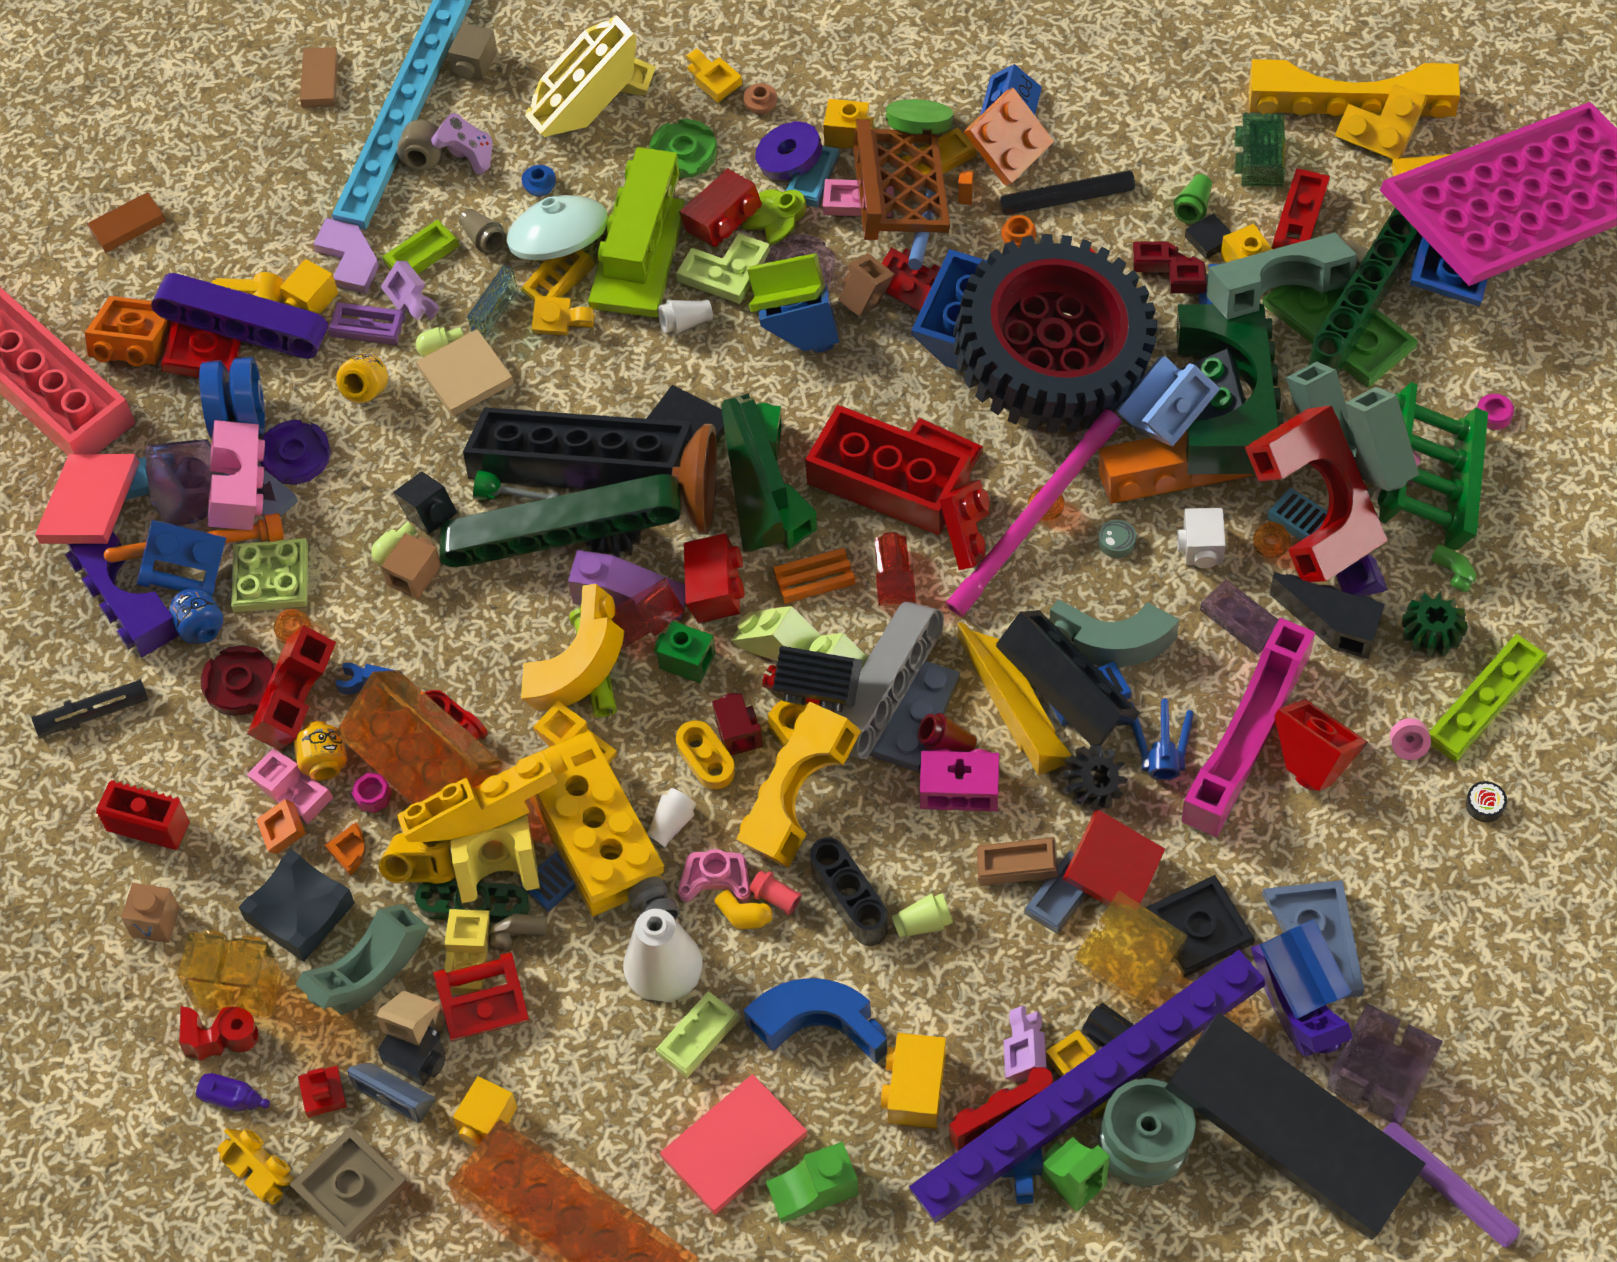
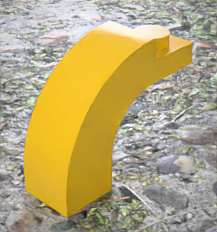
[521,584,624,711]

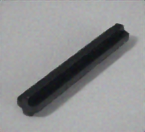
[1000,170,1135,215]

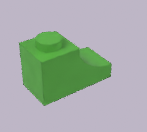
[1042,1137,1110,1212]
[766,1142,859,1223]

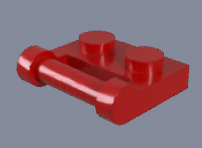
[433,952,529,1042]

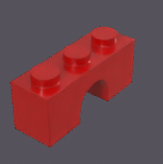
[247,625,336,751]

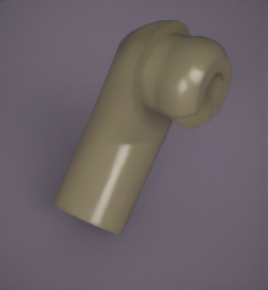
[489,913,547,950]

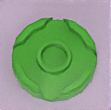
[885,99,954,135]
[649,119,718,178]

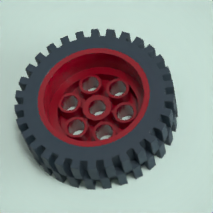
[953,234,1157,433]

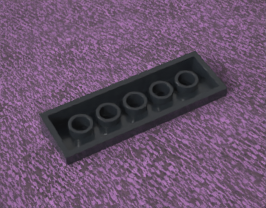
[463,407,693,489]
[1165,1012,1426,1240]

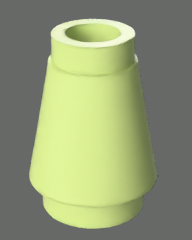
[892,893,953,938]

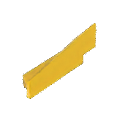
[957,622,1072,776]

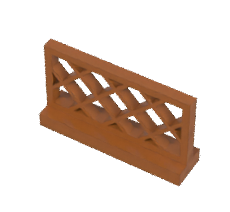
[853,119,950,240]

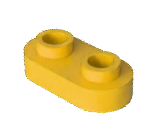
[676,720,735,790]

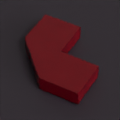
[1133,241,1207,294]

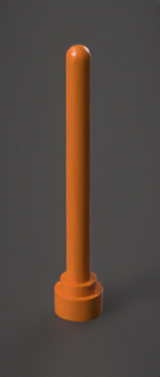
[104,513,284,563]

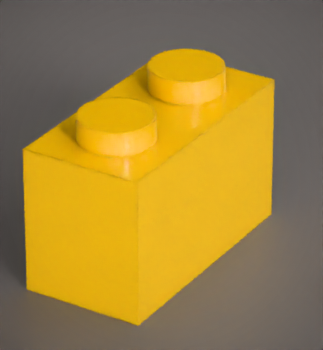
[880,1032,946,1129]

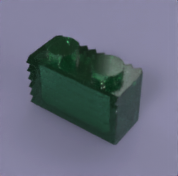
[1234,112,1285,187]

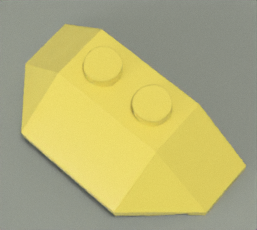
[525,16,637,137]

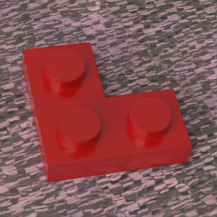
[939,479,990,570]

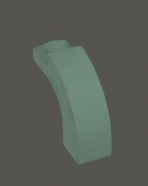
[295,904,430,1015]

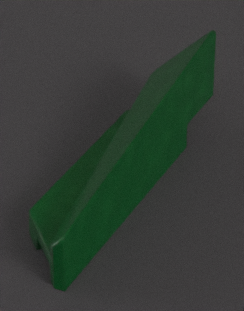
[721,393,789,552]

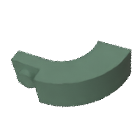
[1050,599,1179,667]

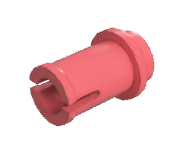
[749,870,802,916]

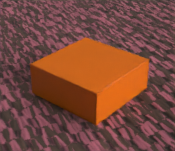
[256,799,306,854]

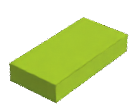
[382,219,460,274]

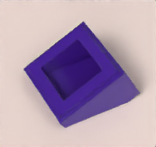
[1336,554,1388,596]

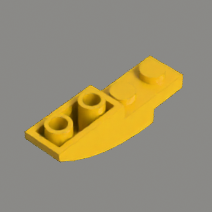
[397,751,558,842]

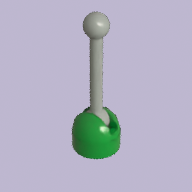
[473,470,561,501]

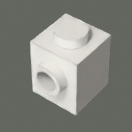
[1177,508,1225,568]

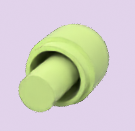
[416,327,464,357]
[371,522,417,566]

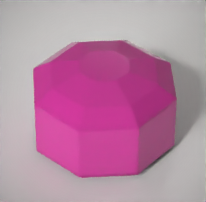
[352,773,392,813]

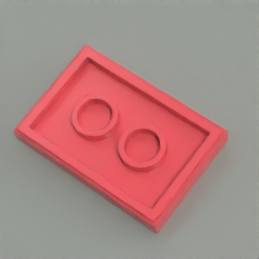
[35,454,140,544]
[660,1074,808,1215]

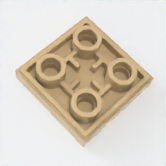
[416,329,514,417]

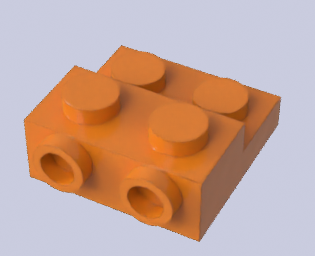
[85,296,172,367]

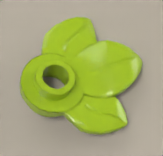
[741,189,806,245]

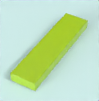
[1429,634,1548,763]

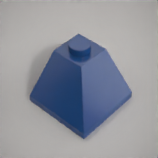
[759,284,839,353]

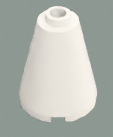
[623,909,703,1003]

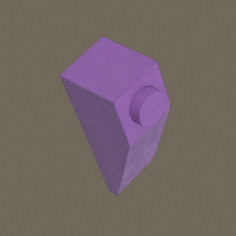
[568,550,686,621]

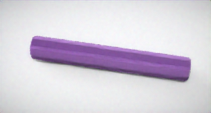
[1383,1122,1520,1248]

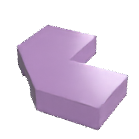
[313,218,379,293]

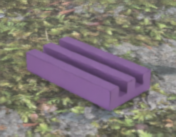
[328,302,406,345]

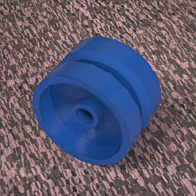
[199,356,265,440]

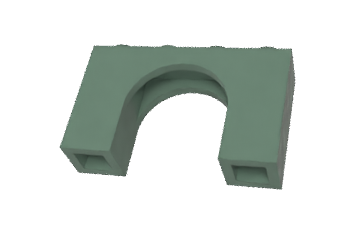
[1286,362,1419,491]

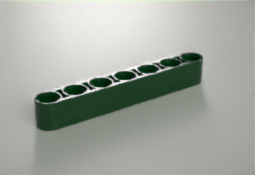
[1308,207,1421,375]
[439,474,681,567]

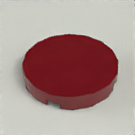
[200,645,275,716]

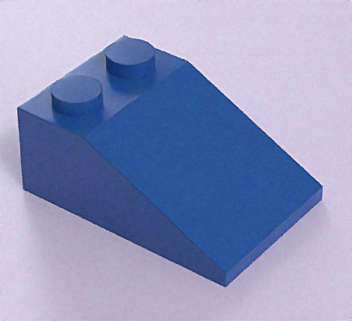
[1410,235,1488,307]

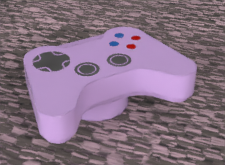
[431,113,492,175]

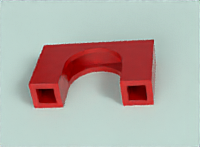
[1245,405,1388,582]

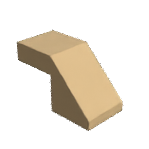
[376,990,445,1046]

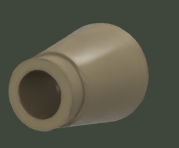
[459,209,506,254]

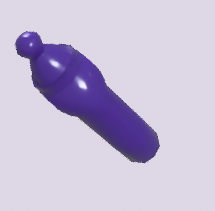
[195,1073,270,1111]

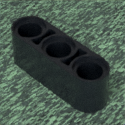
[810,837,888,946]

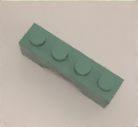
[1207,233,1357,320]

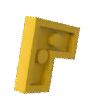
[1335,84,1428,160]

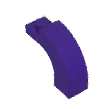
[1251,945,1353,1057]

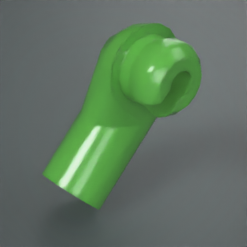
[1431,544,1477,592]

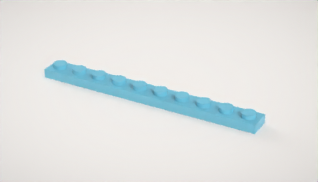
[332,0,472,230]

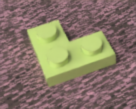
[676,233,770,304]

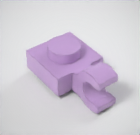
[381,261,439,320]
[1003,1005,1046,1082]

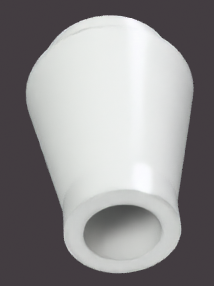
[658,300,713,335]
[647,788,697,849]

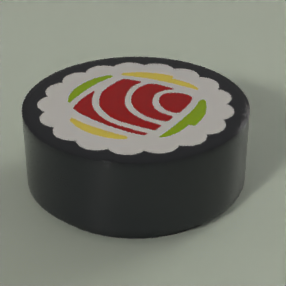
[1465,781,1507,822]

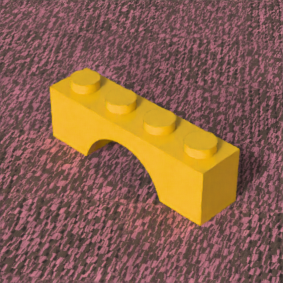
[736,702,861,869]

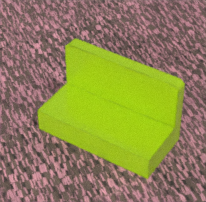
[747,253,826,312]

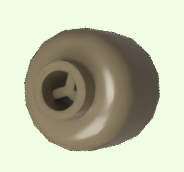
[397,120,444,171]

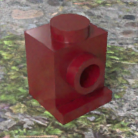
[712,693,763,756]

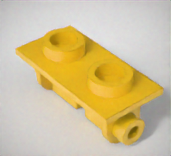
[217,1128,294,1205]

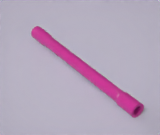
[945,409,1122,617]

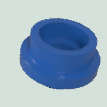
[521,165,556,197]

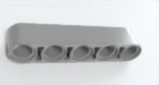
[835,601,944,759]

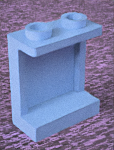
[1116,356,1220,446]

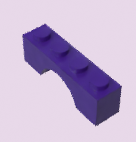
[64,531,179,658]

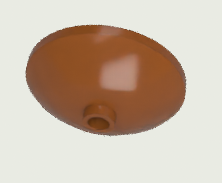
[672,424,717,535]

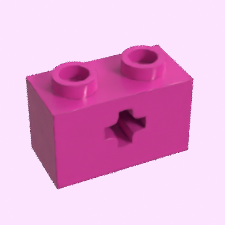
[920,749,999,812]

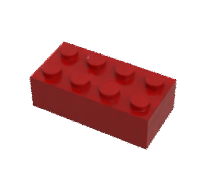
[805,404,970,535]

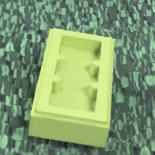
[655,991,740,1078]

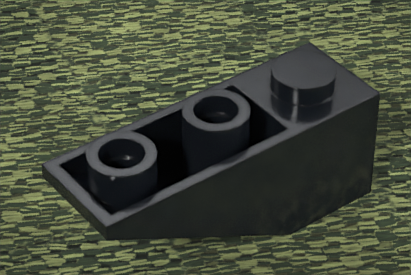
[1270,572,1385,659]

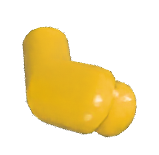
[714,890,773,929]

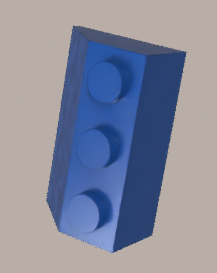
[911,249,987,372]

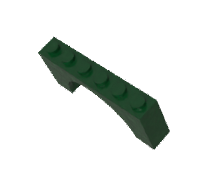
[1176,304,1284,474]

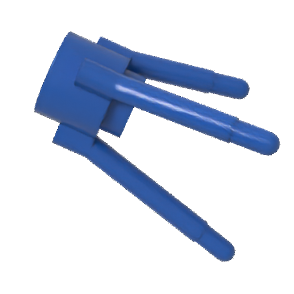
[1130,698,1194,779]

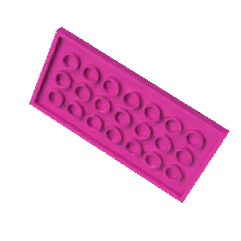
[1380,102,1617,286]

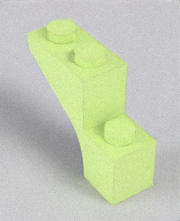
[731,606,868,669]

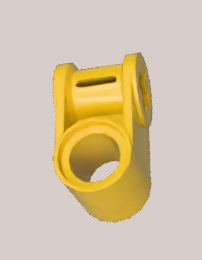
[378,833,456,884]

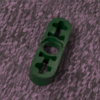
[415,881,530,923]

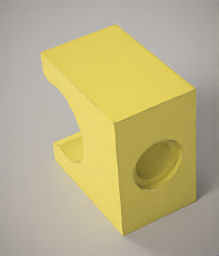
[451,814,540,903]

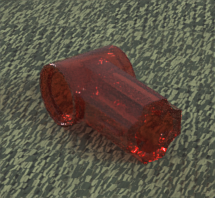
[875,532,916,606]

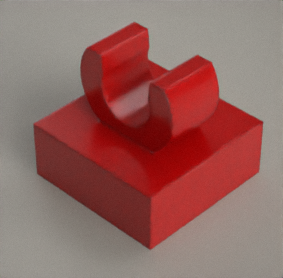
[298,1065,347,1118]

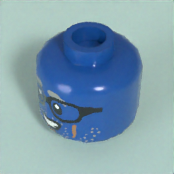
[169,589,224,644]

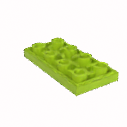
[588,198,686,318]

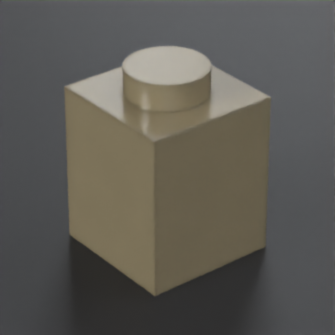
[448,23,498,80]

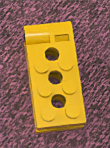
[517,731,664,917]

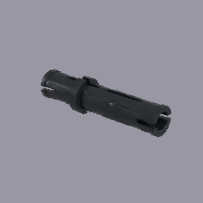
[31,678,149,739]

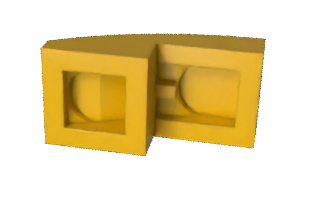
[533,701,617,764]

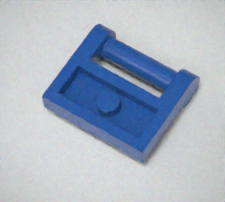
[137,520,226,596]

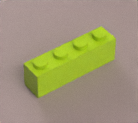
[598,147,680,283]

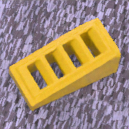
[520,249,596,302]

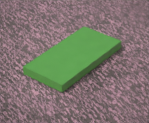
[1262,285,1418,388]

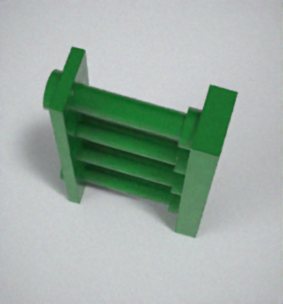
[1378,382,1488,550]

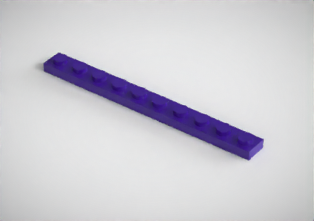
[909,950,1265,1224]

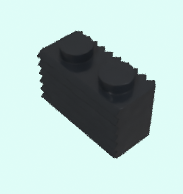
[772,646,862,712]

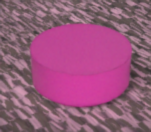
[1477,394,1514,430]

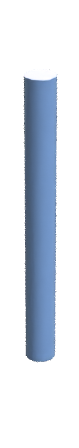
[908,180,936,270]

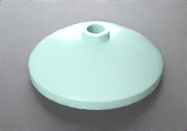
[506,195,609,260]

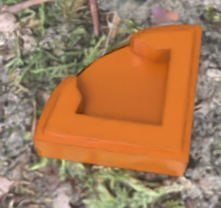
[958,171,974,205]
[325,822,366,876]

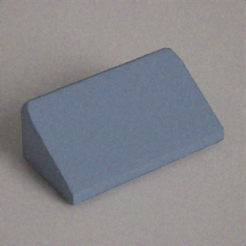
[347,1063,436,1123]

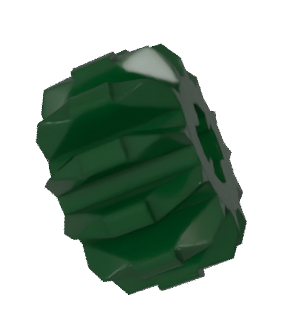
[1401,592,1468,658]

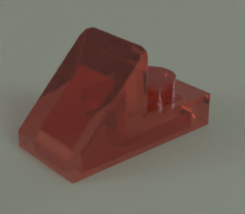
[612,578,685,650]

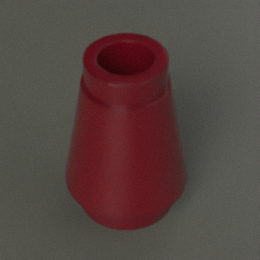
[917,713,977,752]

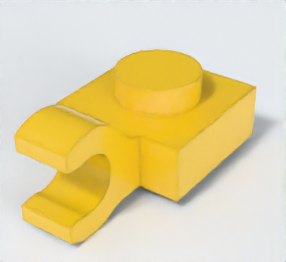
[686,48,742,103]
[531,296,595,336]

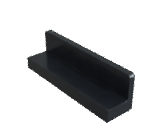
[996,610,1140,745]

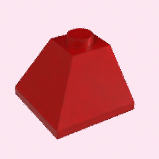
[1274,699,1368,791]

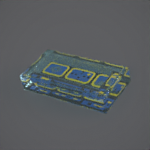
[467,265,518,339]

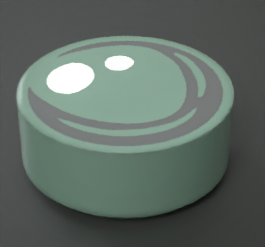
[1099,520,1136,558]

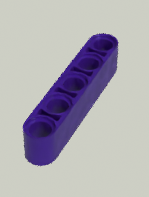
[151,273,328,359]

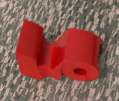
[179,1006,259,1061]

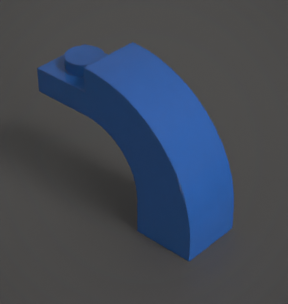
[744,978,887,1064]

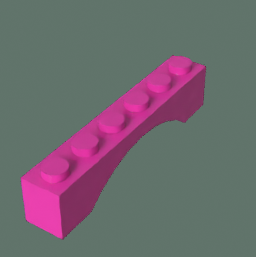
[1181,618,1315,837]

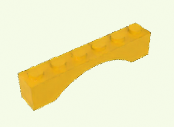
[1249,59,1460,118]

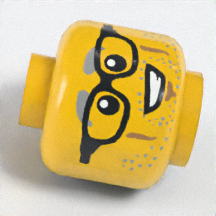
[336,353,388,404]
[293,721,347,781]

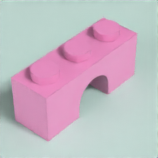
[208,420,265,530]

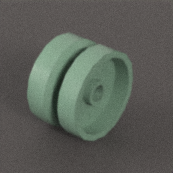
[1097,1078,1196,1187]

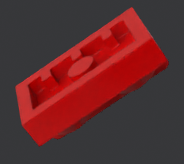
[882,247,941,313]

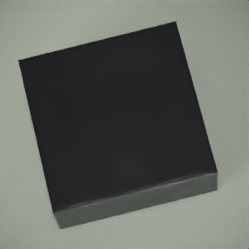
[1185,213,1232,260]

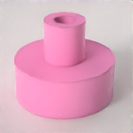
[1390,718,1431,760]

